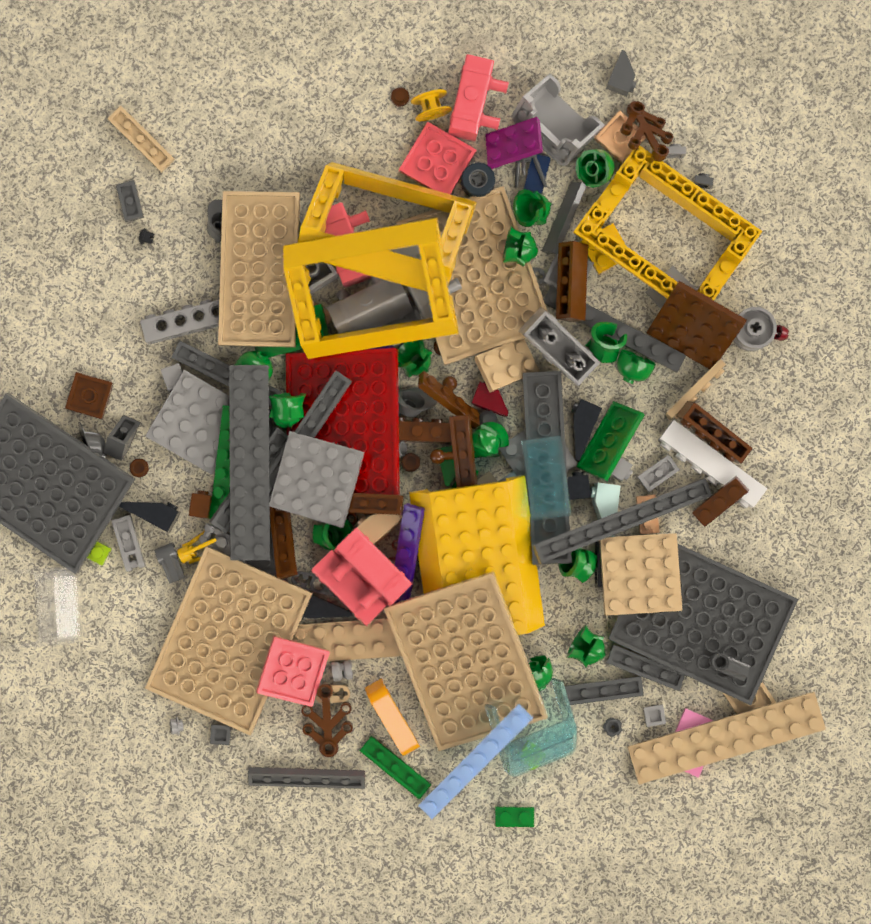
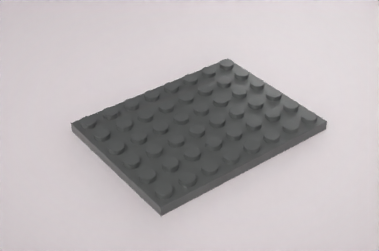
[0,393,136,574]
[608,544,799,705]

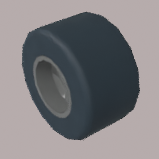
[461,162,495,197]

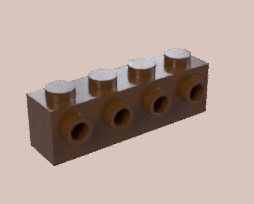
[556,241,588,322]
[676,401,753,464]
[399,418,452,444]

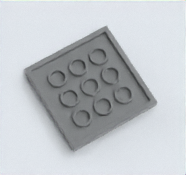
[145,370,230,475]
[269,431,365,528]

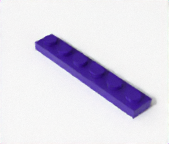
[393,503,425,604]

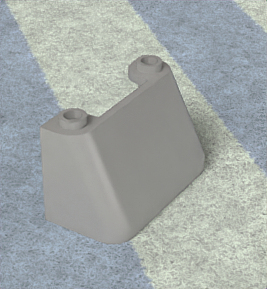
[512,74,605,166]

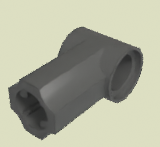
[154,542,185,584]
[709,653,750,681]

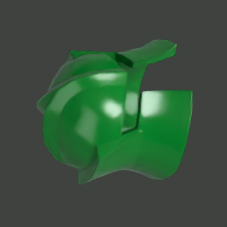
[513,189,552,227]
[503,226,538,267]
[585,322,627,363]
[397,340,432,378]
[269,393,306,428]
[472,422,509,458]
[312,519,354,551]
[558,548,597,583]
[566,625,605,667]

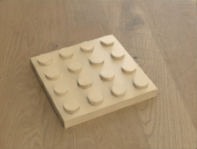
[599,533,682,616]

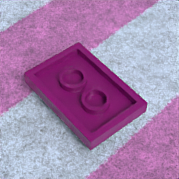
[485,117,543,169]

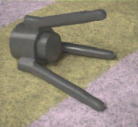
[515,155,547,188]

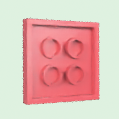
[399,122,477,195]
[256,636,330,707]

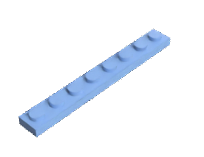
[418,704,533,819]

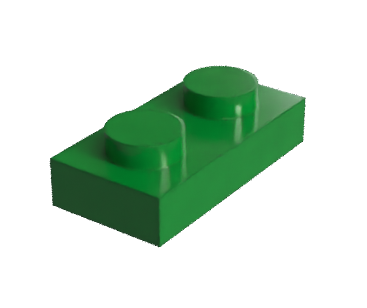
[495,806,534,827]

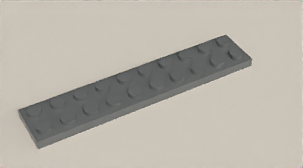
[229,365,270,560]
[523,371,572,565]

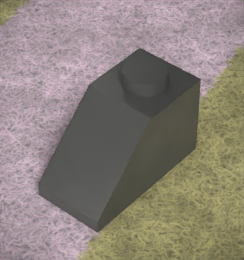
[606,50,637,97]
[104,415,141,461]

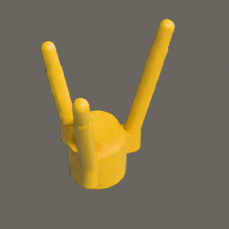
[177,531,217,564]

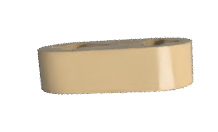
[315,684,350,703]

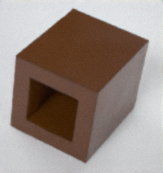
[189,490,212,519]

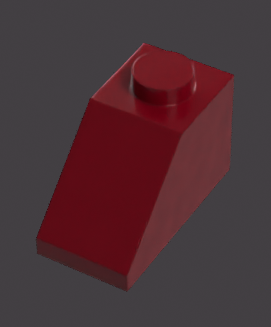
[471,381,509,418]

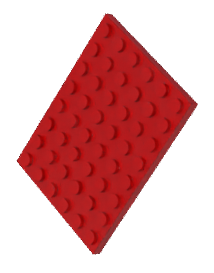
[286,348,400,495]

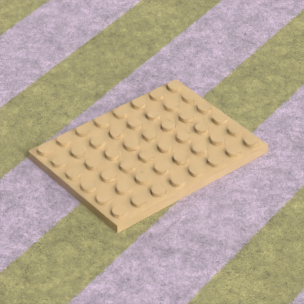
[396,186,548,366]
[145,546,313,736]
[384,571,548,751]

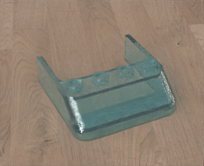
[484,678,577,777]

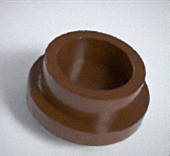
[391,87,410,107]
[401,453,420,472]
[130,458,149,478]

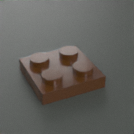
[65,372,114,420]

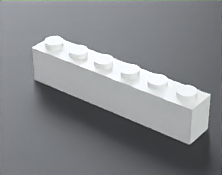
[658,420,767,508]

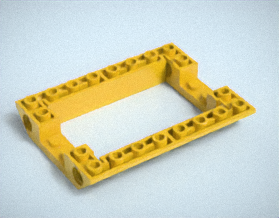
[573,146,762,300]
[298,162,477,292]
[283,218,459,359]

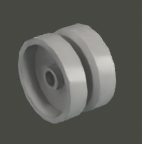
[733,307,776,351]

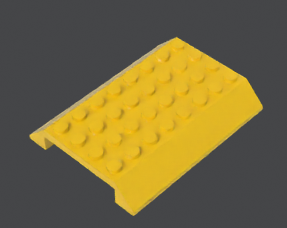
[409,475,545,635]

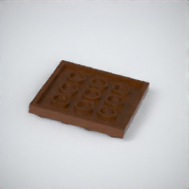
[646,281,747,370]

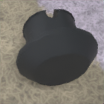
[139,228,154,245]

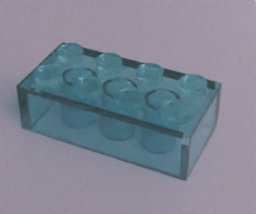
[522,436,571,521]

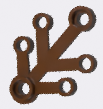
[620,101,674,162]
[301,683,353,757]

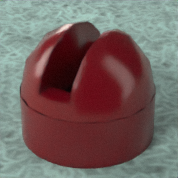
[774,325,789,341]

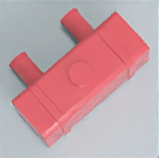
[448,54,509,142]
[325,202,371,288]
[330,528,412,610]
[311,550,387,627]

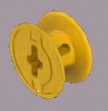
[411,89,452,122]

